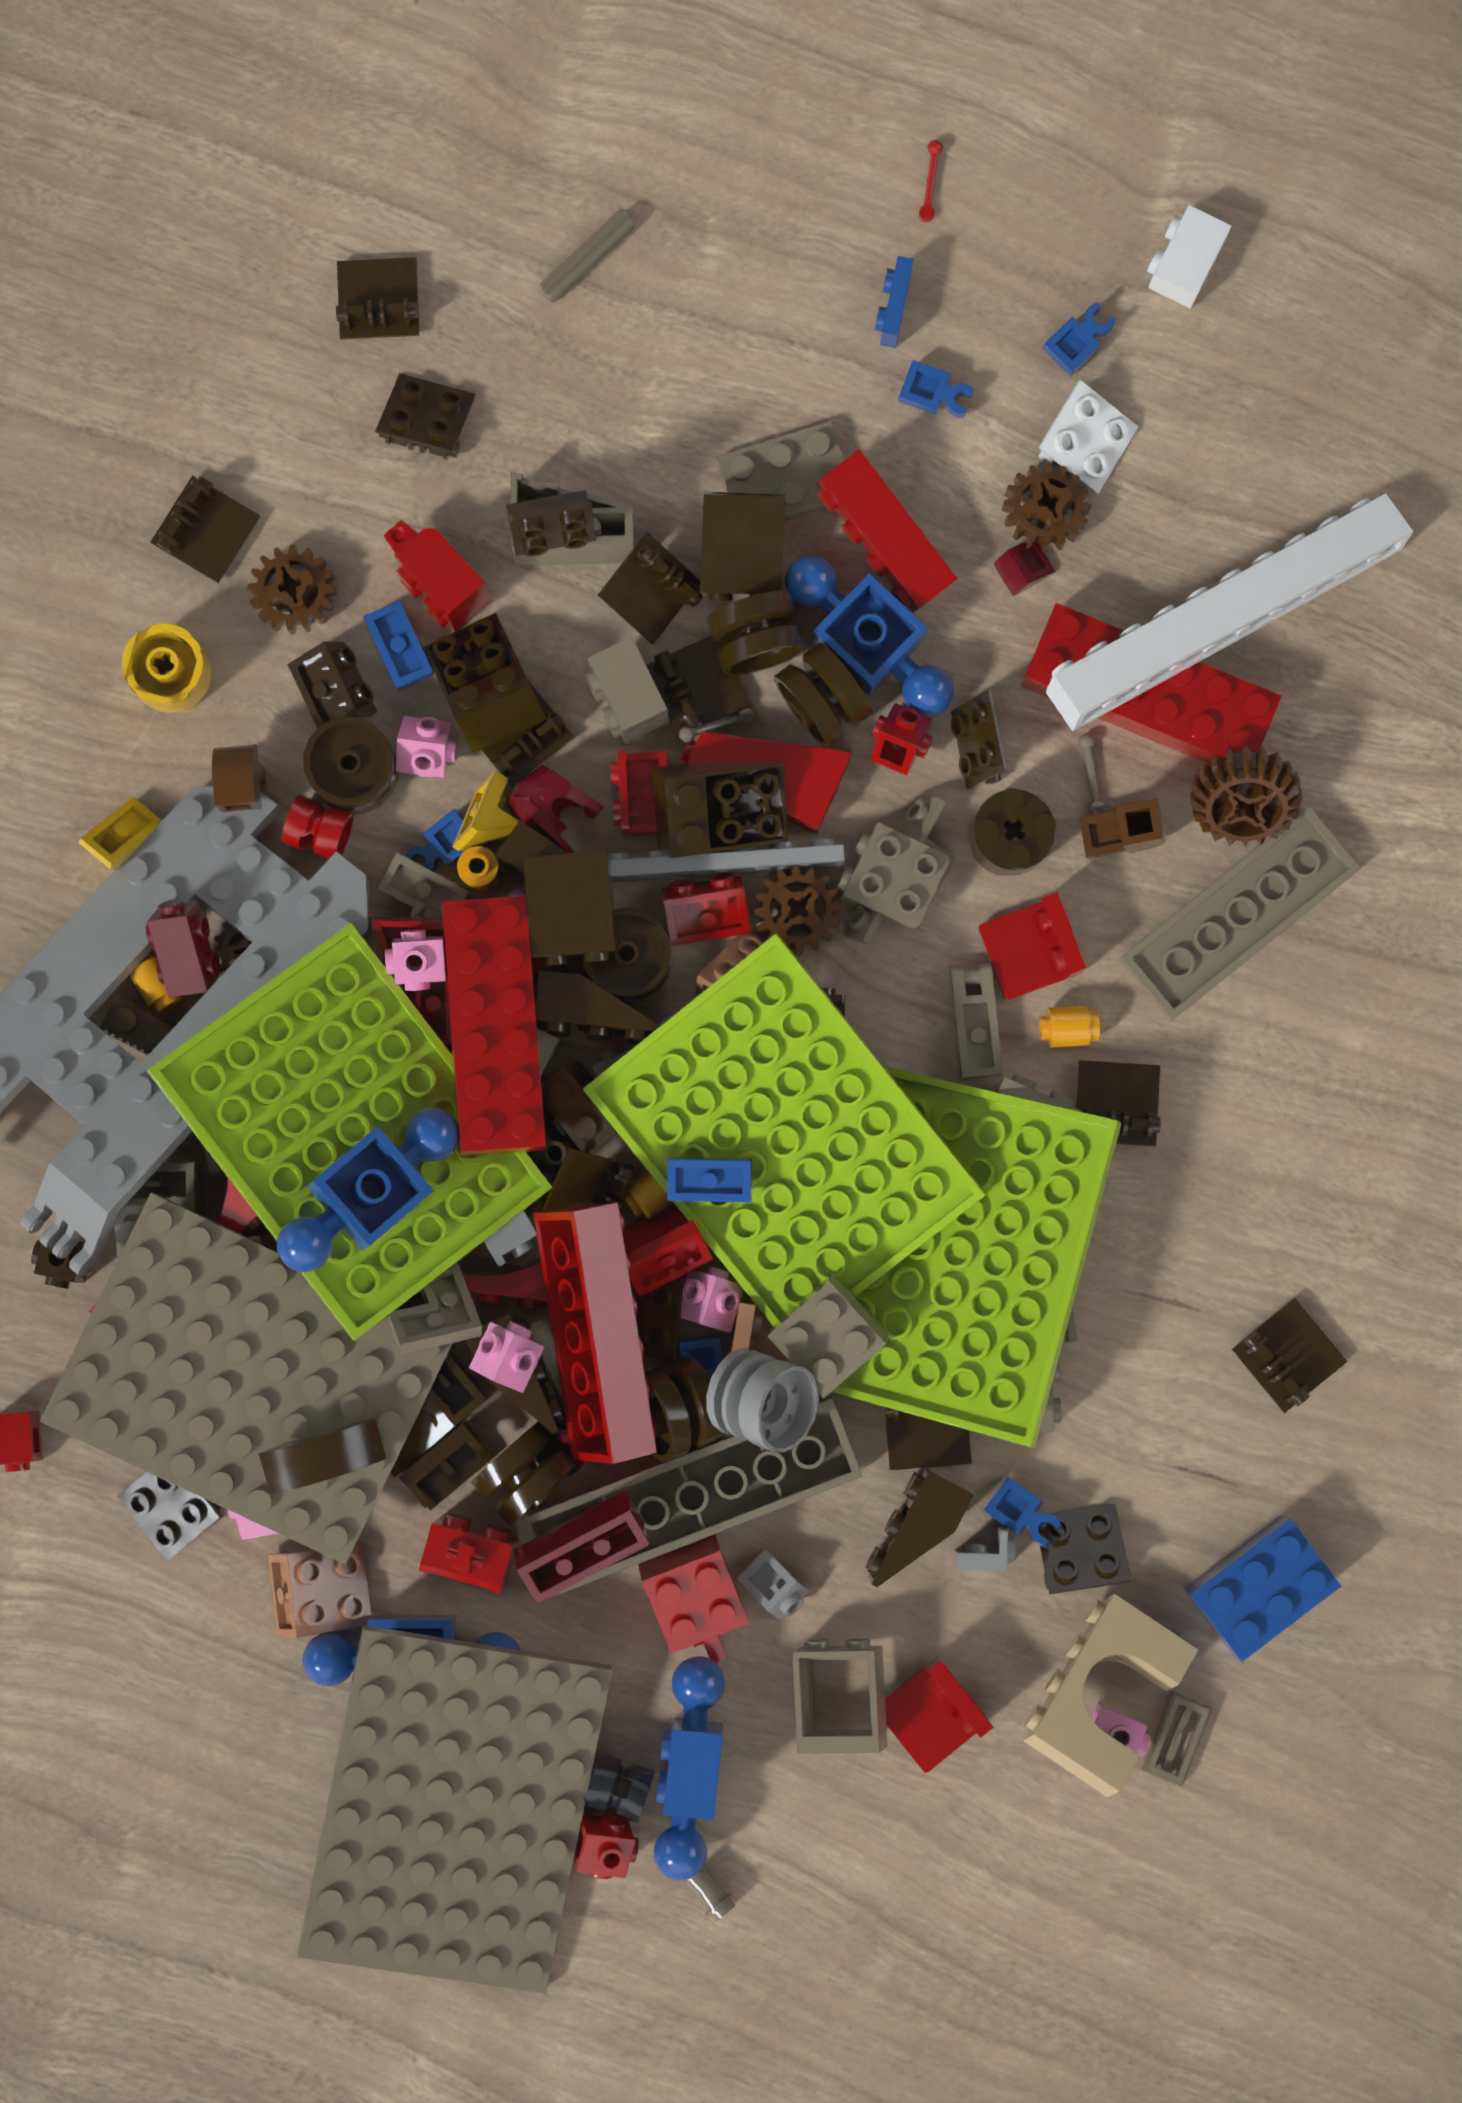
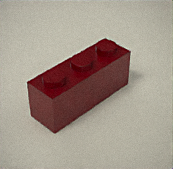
[514,1491,649,1604]

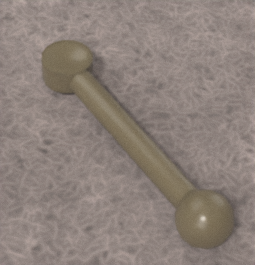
[679,708,755,742]
[1079,733,1106,815]

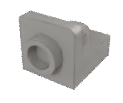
[954,1527,1015,1571]
[737,1549,809,1620]

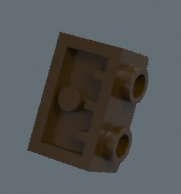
[287,641,377,729]

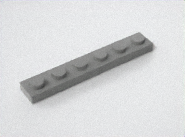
[610,839,845,882]

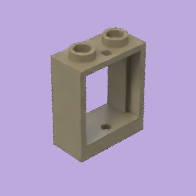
[792,1638,887,1754]

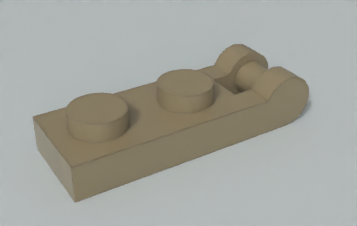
[950,962,1003,1079]

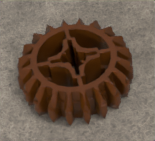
[1190,745,1302,847]

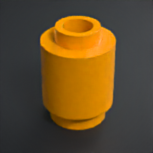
[457,846,501,892]
[129,952,186,1015]
[1039,1005,1100,1048]
[625,1171,674,1220]

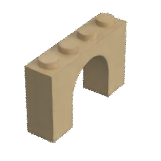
[1023,1594,1199,1798]

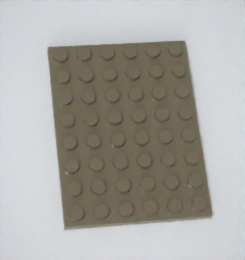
[39,1192,452,1565]
[297,1625,613,1993]

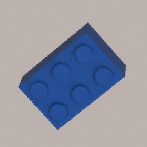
[1184,1515,1341,1662]

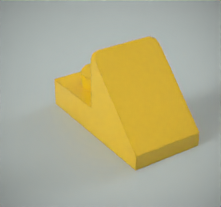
[452,770,519,851]
[79,797,162,870]

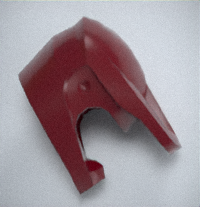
[506,765,604,853]

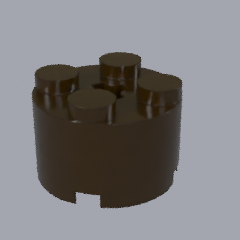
[969,788,1056,876]

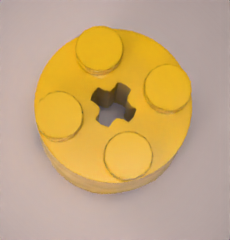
[122,623,212,713]

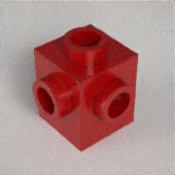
[870,703,933,776]
[574,1814,639,1879]

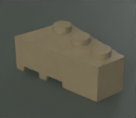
[511,471,635,566]

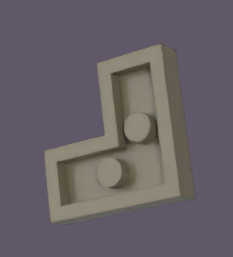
[378,852,469,917]
[389,1263,482,1355]

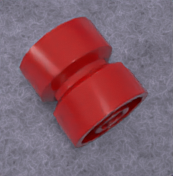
[282,794,354,860]

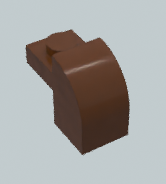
[212,744,266,813]
[1079,798,1166,859]

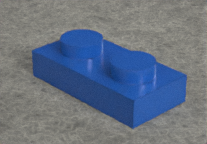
[875,256,914,348]
[363,600,434,692]
[667,1157,752,1202]

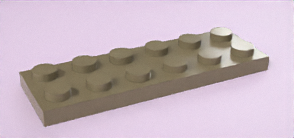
[1119,806,1361,1022]

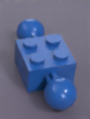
[785,555,954,717]
[277,1108,460,1272]
[302,1615,521,1686]
[654,1656,725,1880]

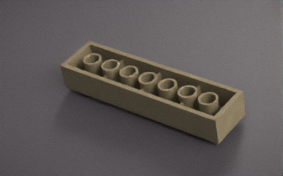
[521,1397,863,1598]

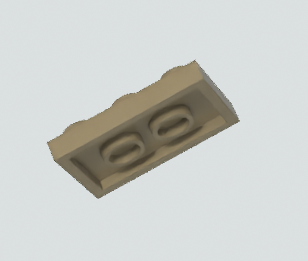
[717,421,844,522]

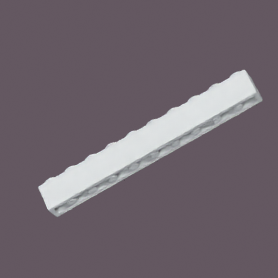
[1046,493,1414,731]

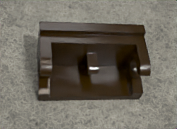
[399,1422,494,1511]

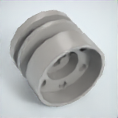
[706,1348,819,1452]

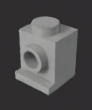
[484,1209,537,1268]

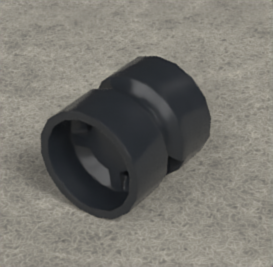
[584,1752,655,1823]

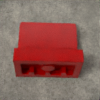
[978,892,1086,1001]
[622,1203,713,1297]
[885,1655,994,1773]

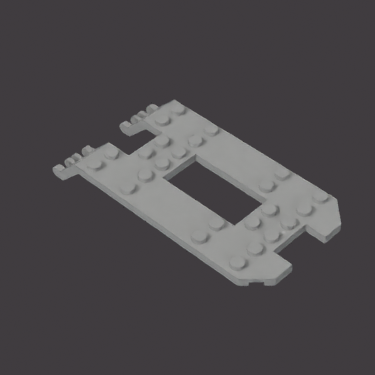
[0,786,372,1276]

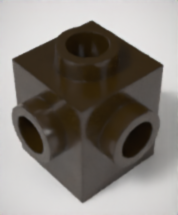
[31,1239,93,1289]

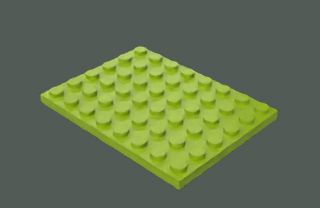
[147,923,553,1341]
[583,933,986,1326]
[832,1067,1121,1448]

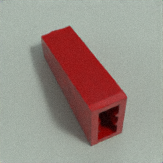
[681,732,851,834]

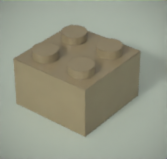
[585,637,669,746]
[768,1273,889,1398]

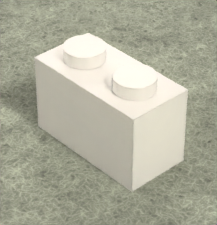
[1147,205,1232,309]

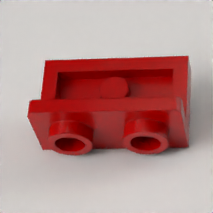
[610,749,668,836]

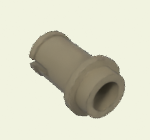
[684,1865,735,1921]

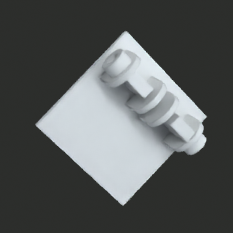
[1038,380,1139,494]

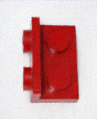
[662,873,751,946]

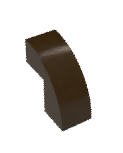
[259,1418,387,1494]

